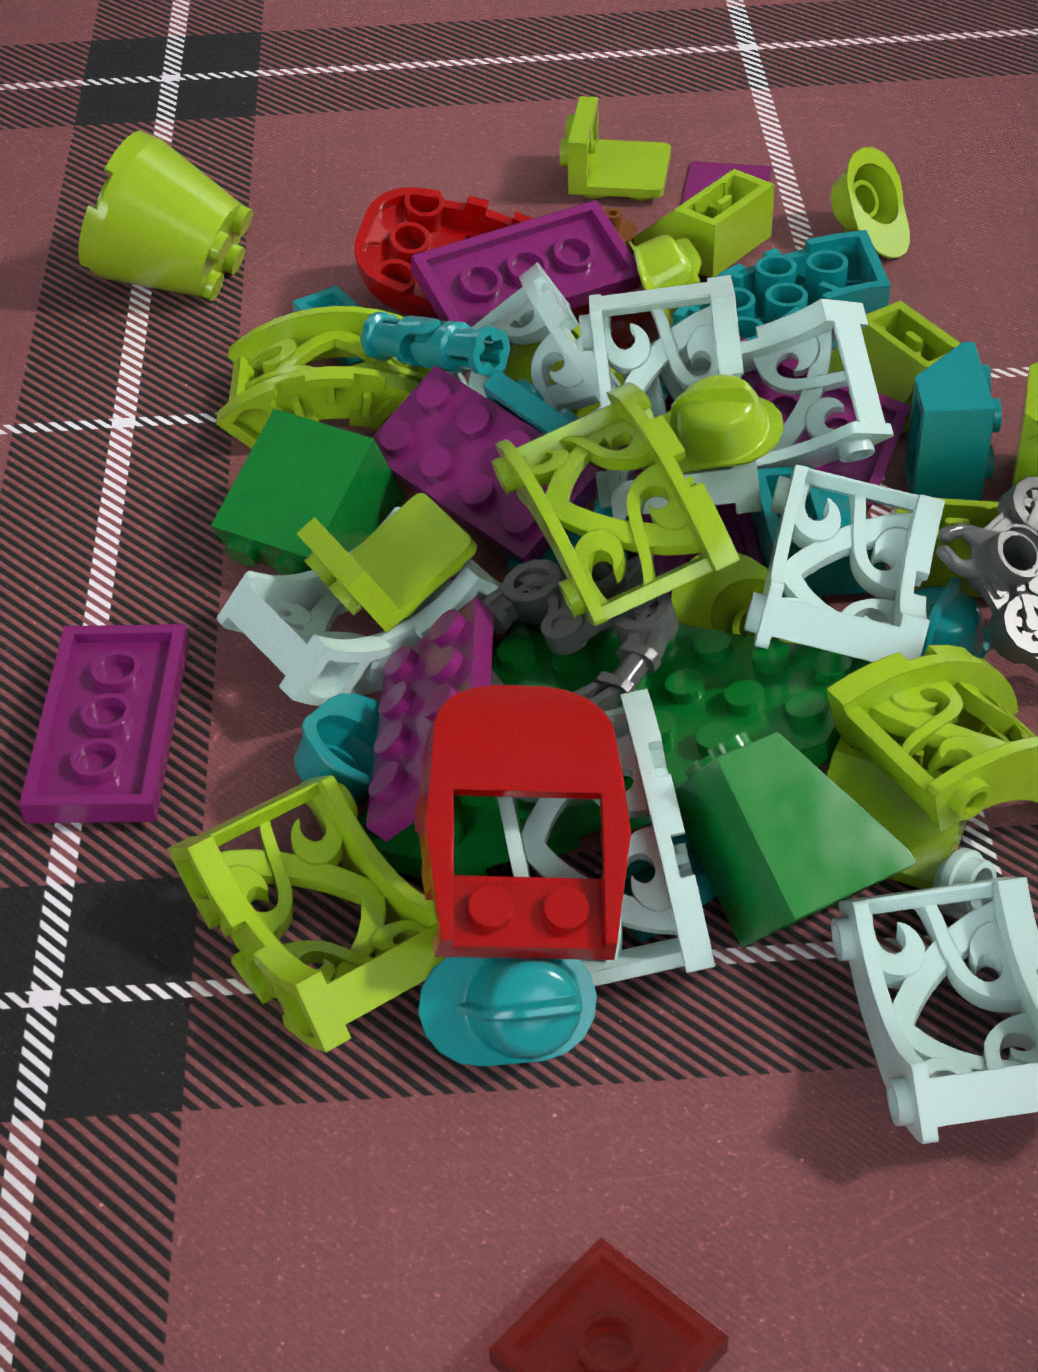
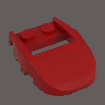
[354,187,534,320]
[415,685,631,960]

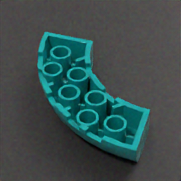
[658,230,891,402]

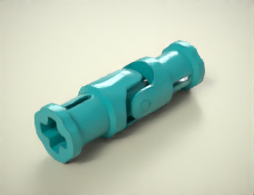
[360,311,510,378]

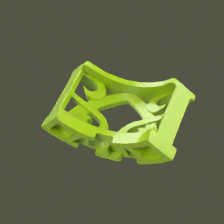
[216,306,432,449]
[491,382,740,627]
[827,645,1038,831]
[167,775,447,1053]

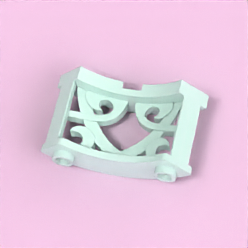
[445,262,621,412]
[579,275,761,520]
[622,299,894,469]
[744,464,945,662]
[217,507,502,706]
[497,689,715,986]
[831,876,1038,1144]

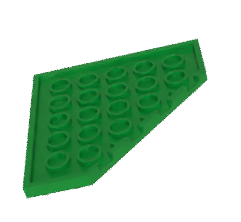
[358,621,872,878]

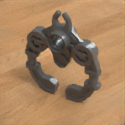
[937,476,1038,673]
[482,550,679,711]

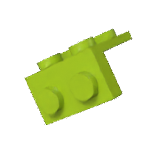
[560,96,671,201]
[296,493,477,634]

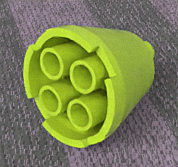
[78,131,253,301]

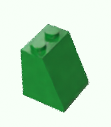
[211,409,405,575]
[675,732,916,948]

